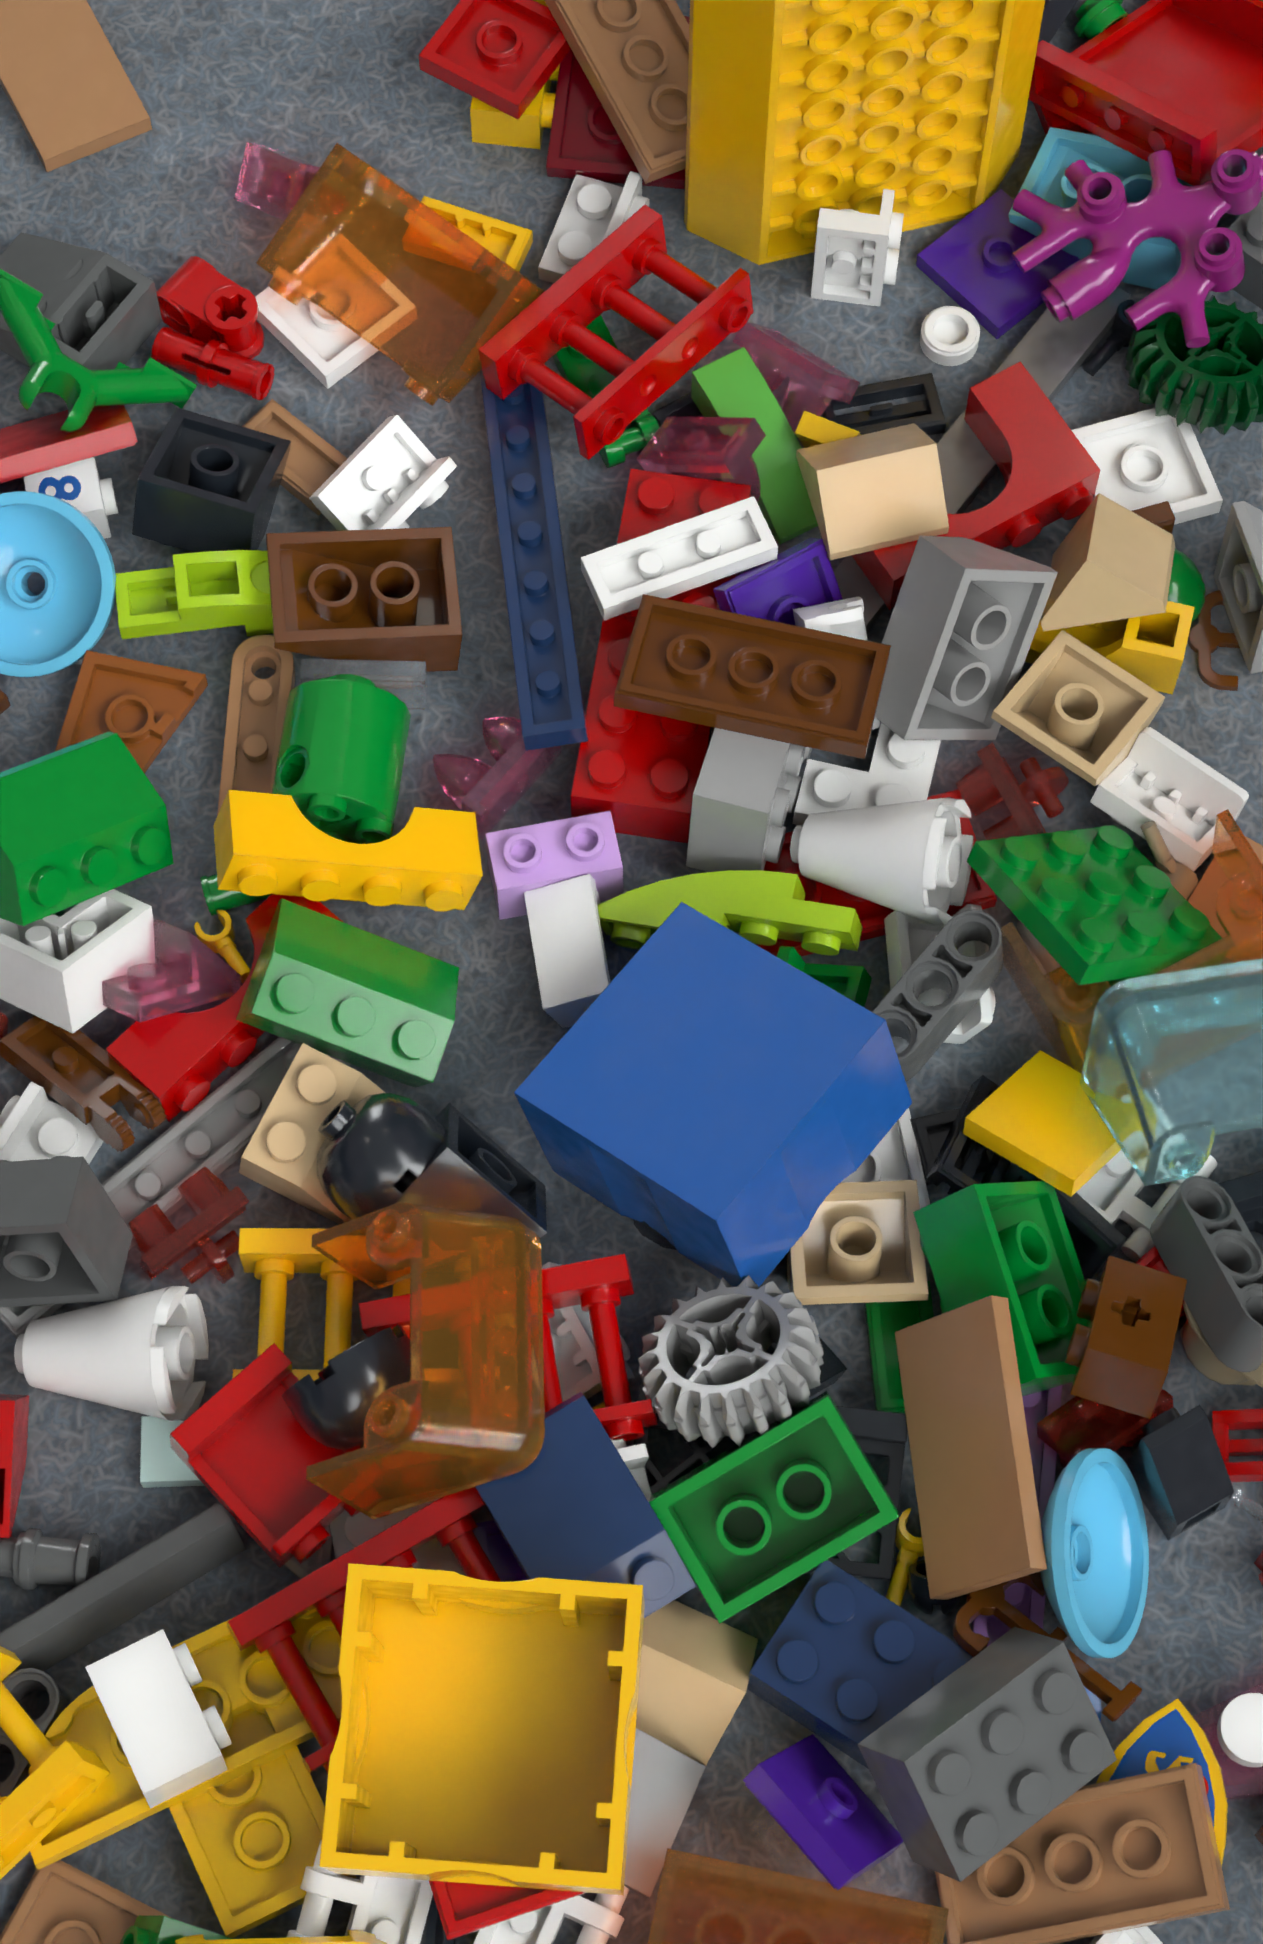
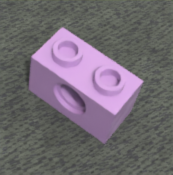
[486,811,623,920]

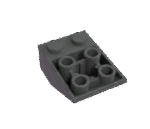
[0,232,162,370]

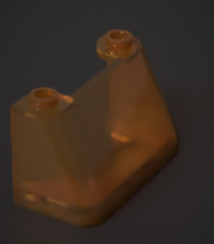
[256,143,545,406]

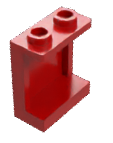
[170,1343,384,1568]

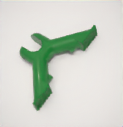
[0,269,197,432]

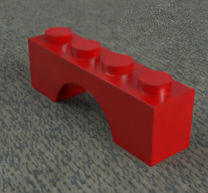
[105,894,343,1122]

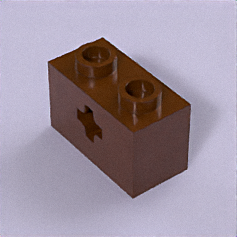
[1065,1255,1187,1419]

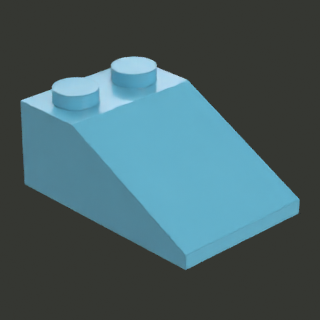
[1008,127,1193,289]

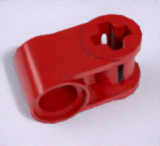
[156,256,265,359]

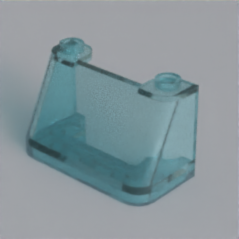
[1080,958,1263,1186]

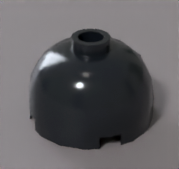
[317,1093,446,1226]
[282,1324,424,1454]

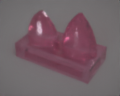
[234,142,342,226]
[732,321,860,436]
[636,417,766,501]
[433,716,561,840]

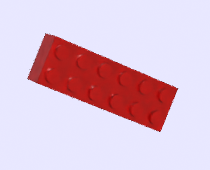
[571,469,751,843]

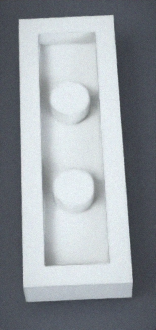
[581,496,778,621]

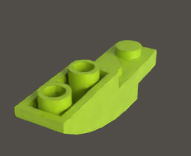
[115,550,273,639]
[598,870,863,956]

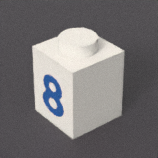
[23,457,119,539]

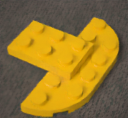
[30,1608,356,1938]

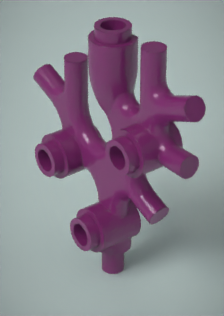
[1012,149,1263,348]

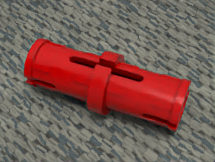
[151,327,274,400]

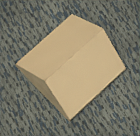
[796,423,949,561]
[1040,493,1175,632]
[991,630,1165,786]
[786,1180,929,1305]
[636,1600,758,1766]

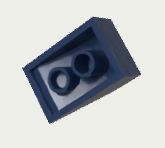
[461,1392,696,1618]

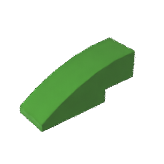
[691,347,818,545]

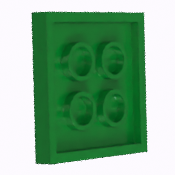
[966,825,1229,985]

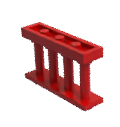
[478,205,754,460]
[358,1253,658,1481]
[227,1480,502,1774]

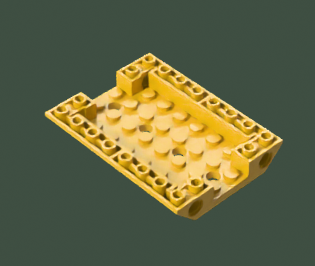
[684,0,1045,265]

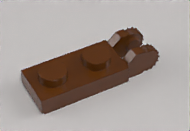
[0,1015,166,1152]

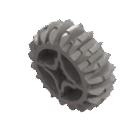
[638,1276,824,1448]

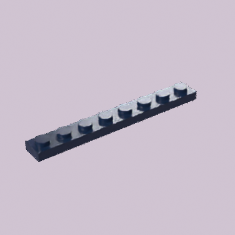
[477,346,588,751]

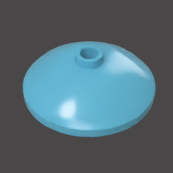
[0,491,116,677]
[1040,1448,1149,1658]

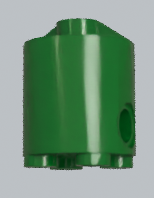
[271,674,411,844]

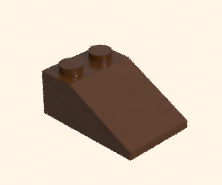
[266,527,462,673]

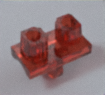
[955,742,1069,840]
[128,1167,249,1284]
[1037,1389,1174,1468]

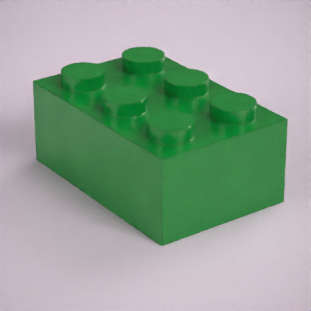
[649,1391,899,1624]

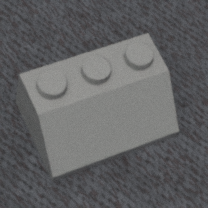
[875,535,1058,740]

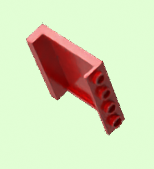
[1028,0,1263,186]

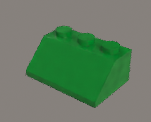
[0,731,174,926]
[236,898,459,1088]
[913,1181,1088,1397]

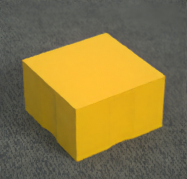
[319,1563,645,1896]

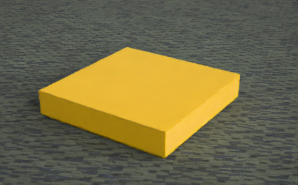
[963,1050,1148,1197]

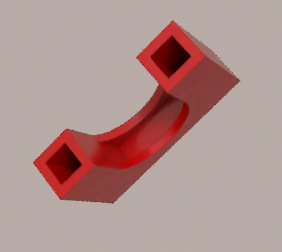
[851,361,1100,610]

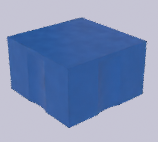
[514,902,912,1287]

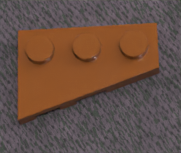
[55,650,208,774]

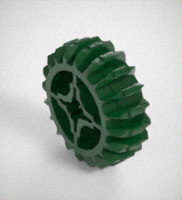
[1125,295,1263,435]

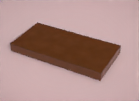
[614,594,891,759]

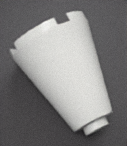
[790,797,973,926]
[14,1286,209,1421]

